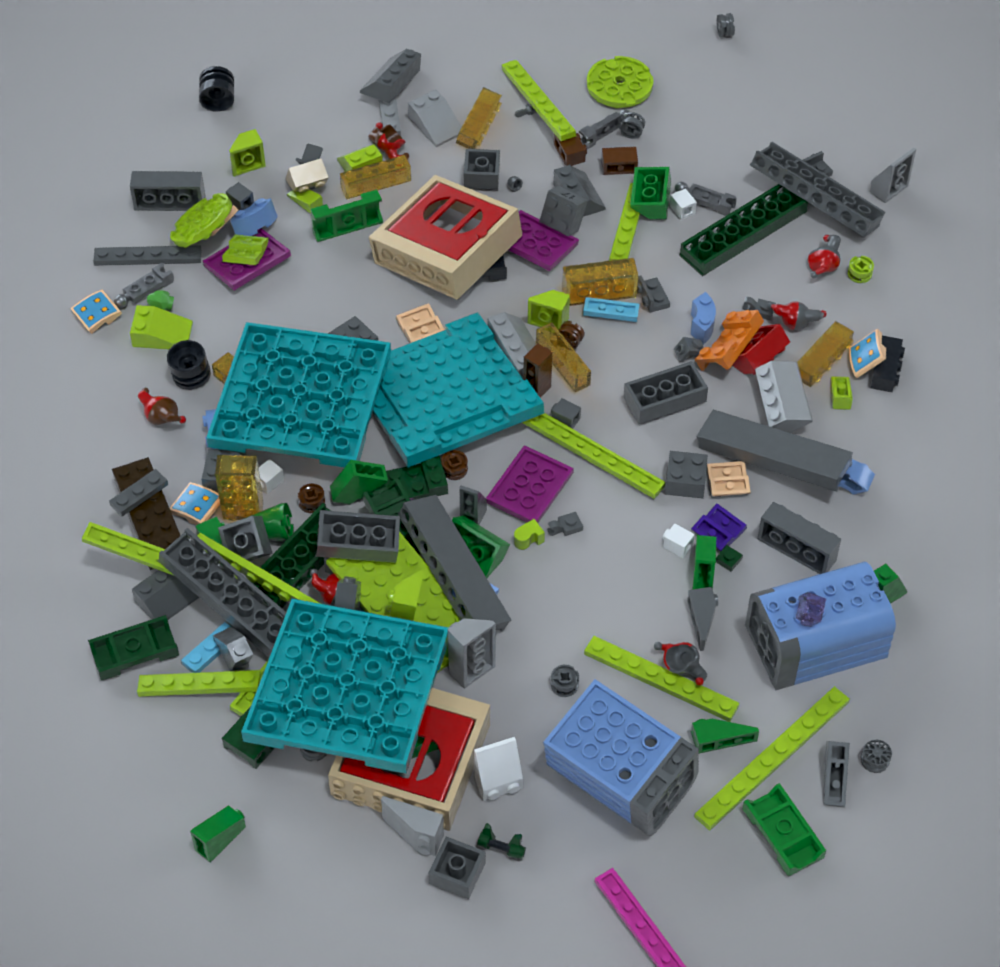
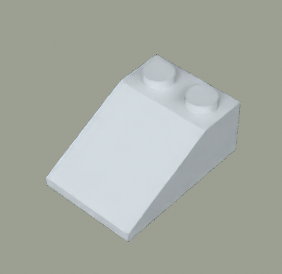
[474,737,523,801]

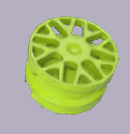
[847,255,874,283]

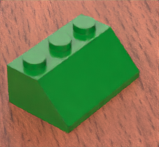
[630,167,671,219]
[452,516,510,578]

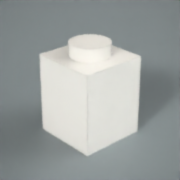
[670,189,697,220]
[253,459,284,494]
[663,524,695,558]

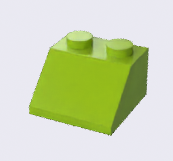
[229,129,266,177]
[337,144,383,182]
[527,290,570,332]
[386,570,424,621]

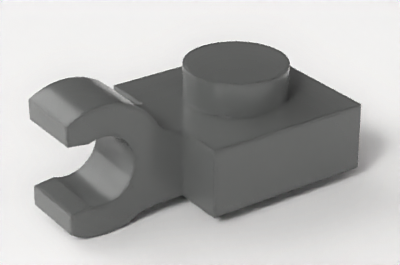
[743,297,776,321]
[547,512,583,536]

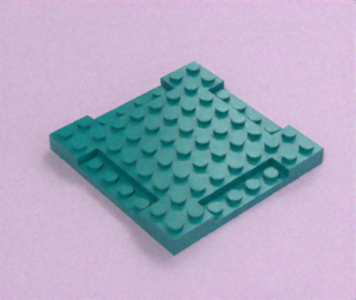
[373,312,544,467]
[206,322,391,468]
[241,599,449,774]

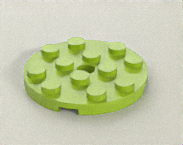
[587,56,654,109]
[170,193,232,248]

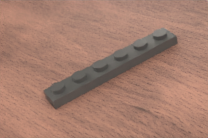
[93,245,202,266]

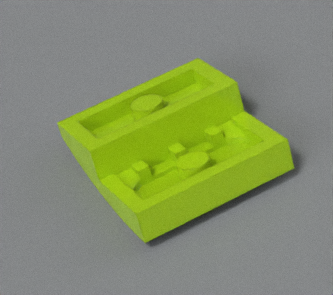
[222,234,268,265]

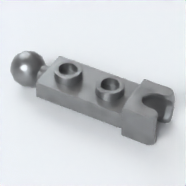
[579,109,631,149]
[675,182,737,216]
[114,263,174,308]

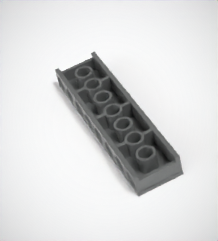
[750,142,885,237]
[697,409,853,492]
[398,495,512,631]
[158,528,286,657]

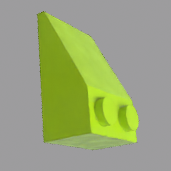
[130,305,193,350]

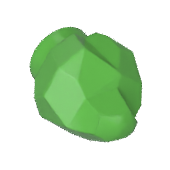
[147,290,174,311]

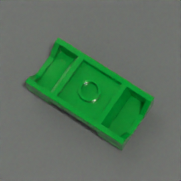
[310,189,383,242]
[742,783,827,877]

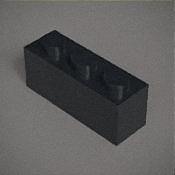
[871,335,905,393]

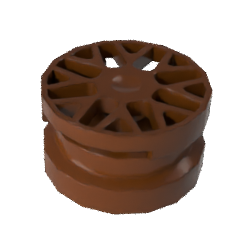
[556,321,585,349]
[441,450,468,480]
[298,483,325,514]

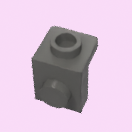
[674,337,704,362]

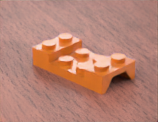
[695,310,764,371]

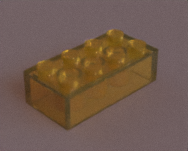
[562,258,638,306]
[215,455,264,521]

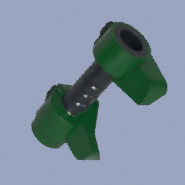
[477,823,526,860]

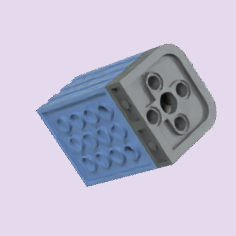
[745,561,896,691]
[543,679,699,836]

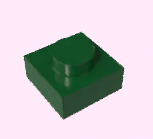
[716,545,743,572]

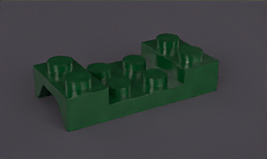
[372,455,448,501]
[362,477,428,554]
[88,615,179,681]

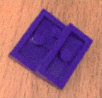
[691,503,747,551]

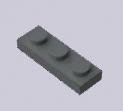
[109,469,168,517]

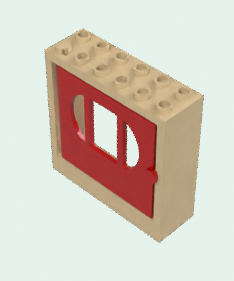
[369,175,522,300]
[328,688,490,831]

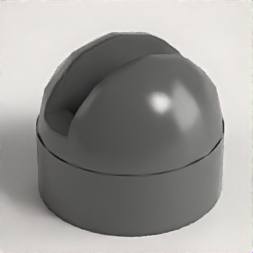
[507,176,523,191]

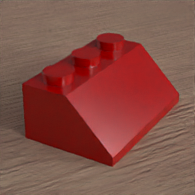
[732,324,790,375]

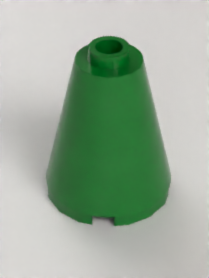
[244,503,294,541]

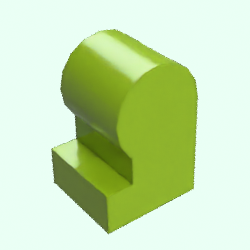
[514,519,545,550]

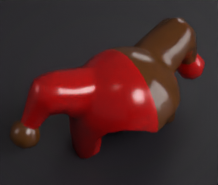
[368,122,410,163]
[138,387,186,425]

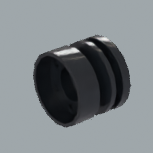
[199,66,234,112]
[167,340,211,390]

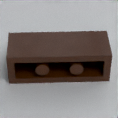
[523,343,552,398]

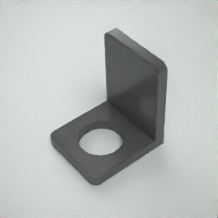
[296,143,323,165]

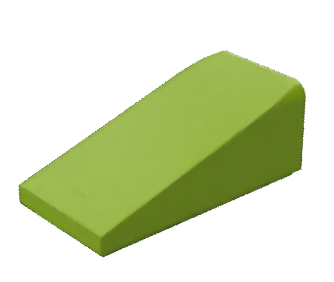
[287,190,323,214]
[831,376,853,410]

